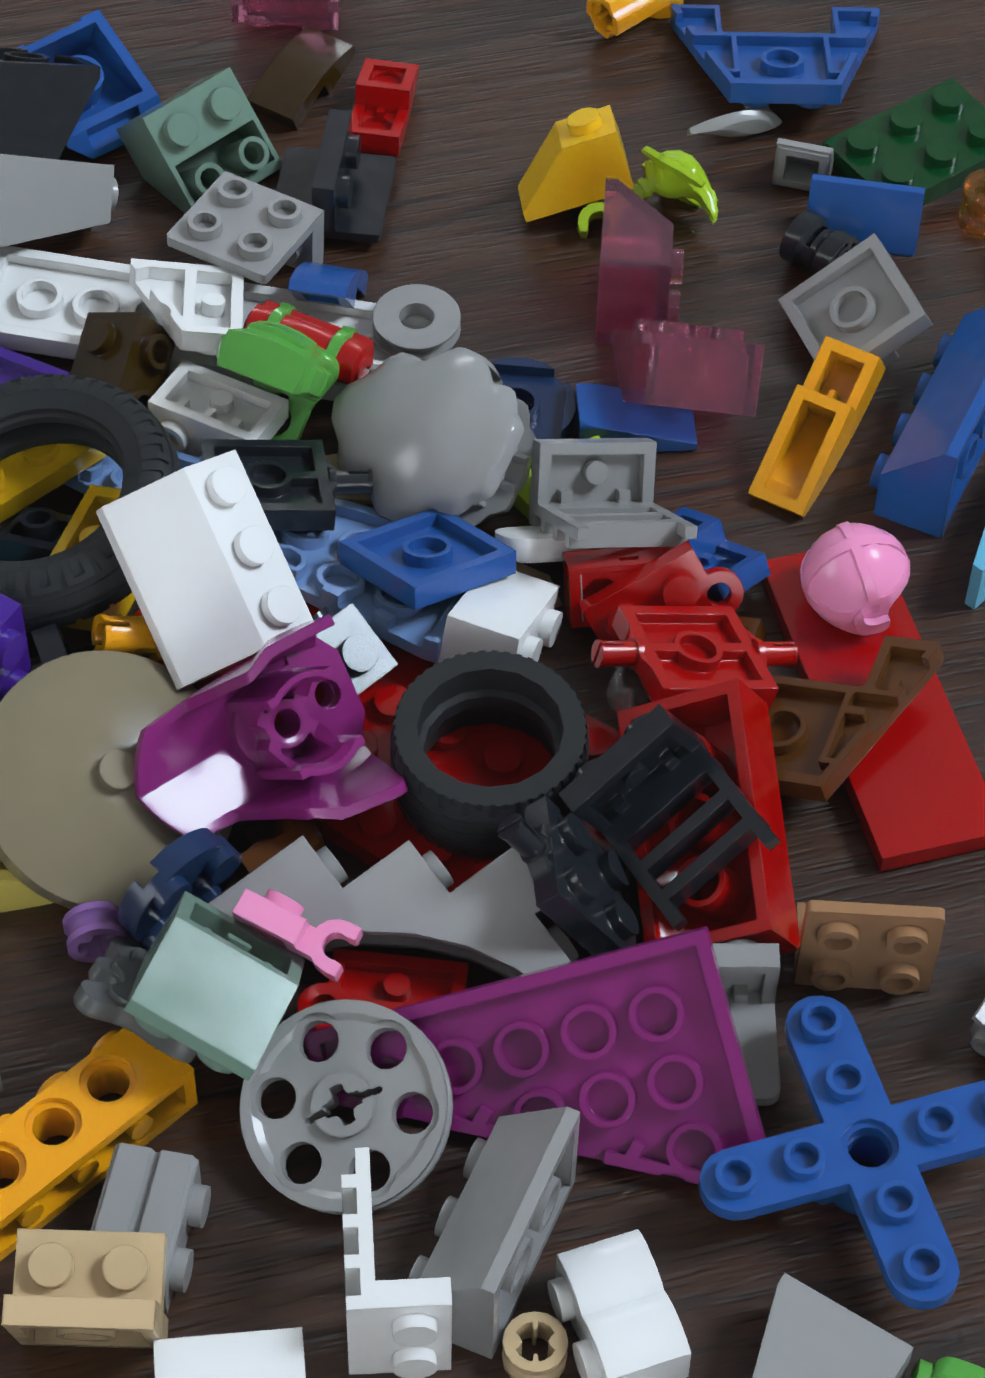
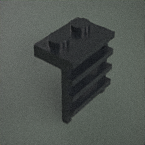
[558,704,781,931]

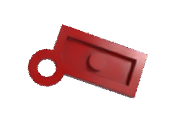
[579,540,744,641]
[297,948,469,1030]

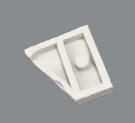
[129,258,244,356]

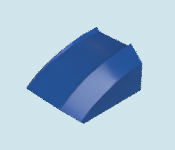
[17,9,161,159]

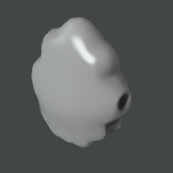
[331,347,536,527]

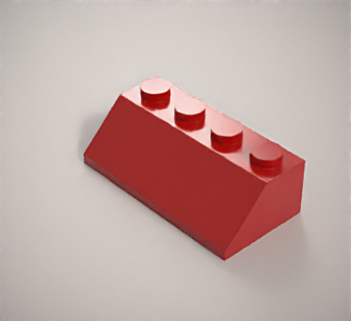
[617,678,800,955]

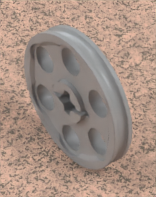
[240,999,453,1215]

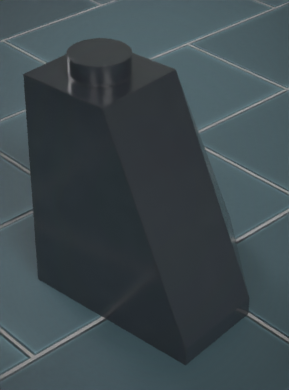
[0,46,101,160]

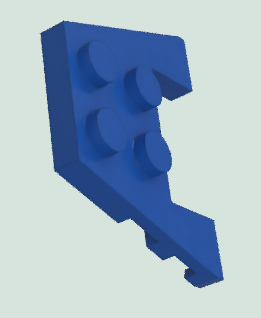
[670,4,880,109]

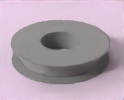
[373,284,461,361]

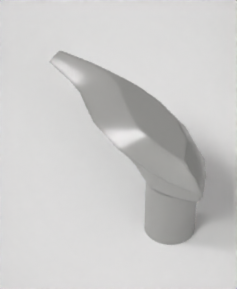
[687,105,782,137]

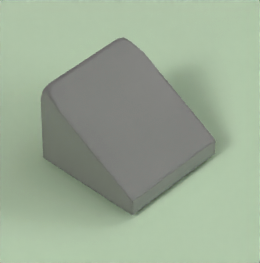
[772,138,834,191]

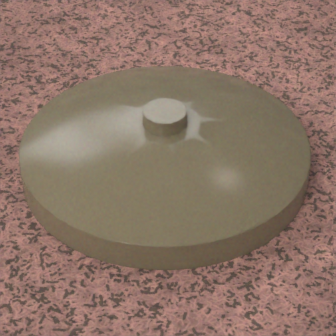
[0,650,233,909]

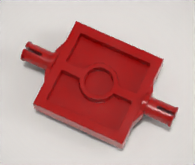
[591,605,798,708]

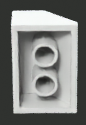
[96,450,313,690]

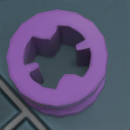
[62,901,127,963]

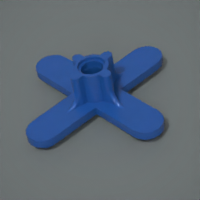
[698,995,985,1310]

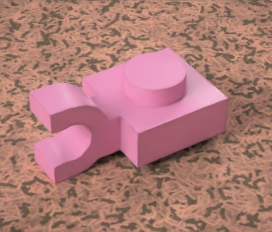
[232,888,364,982]

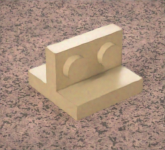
[1,1228,169,1349]

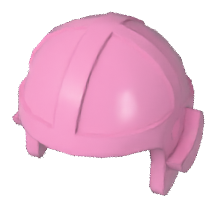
[800,521,910,636]

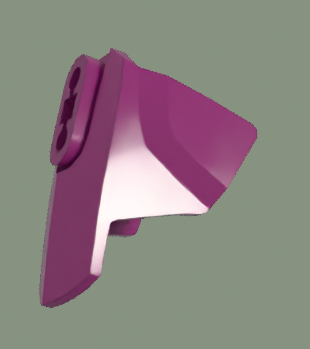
[134,614,408,836]

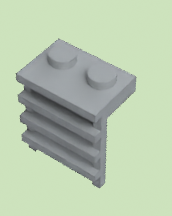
[529,438,698,549]

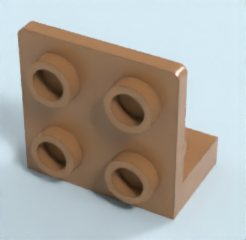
[794,900,945,995]

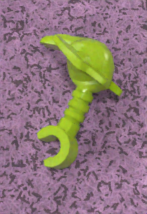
[578,146,718,241]

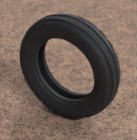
[0,374,181,632]

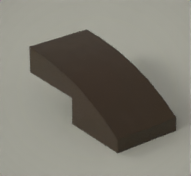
[247,26,356,130]

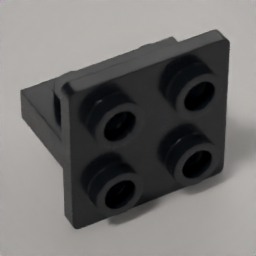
[276,109,396,243]

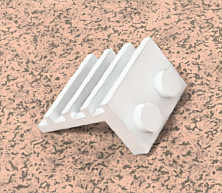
[341,1147,452,1378]

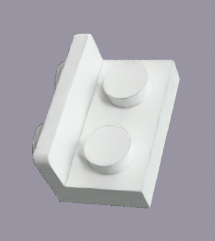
[148,360,289,457]

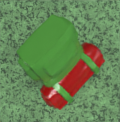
[216,300,374,440]

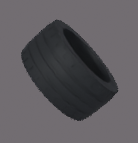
[390,650,590,860]

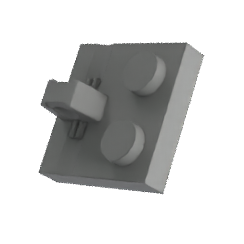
[778,233,934,367]

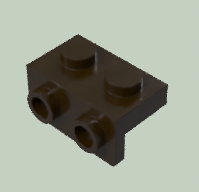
[70,312,175,408]

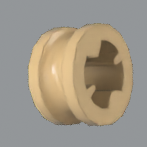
[502,1311,568,1378]

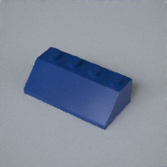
[869,307,985,538]

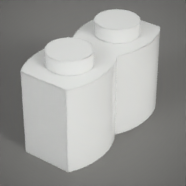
[547,1229,691,1378]

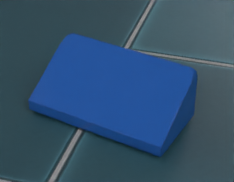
[807,173,925,257]

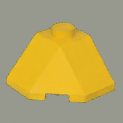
[518,105,634,223]

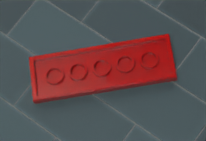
[761,552,985,872]

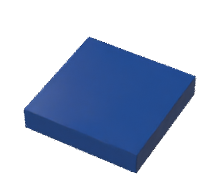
[339,509,516,610]

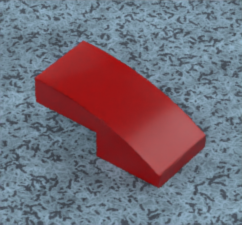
[352,58,419,157]

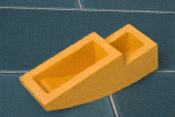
[748,336,886,518]

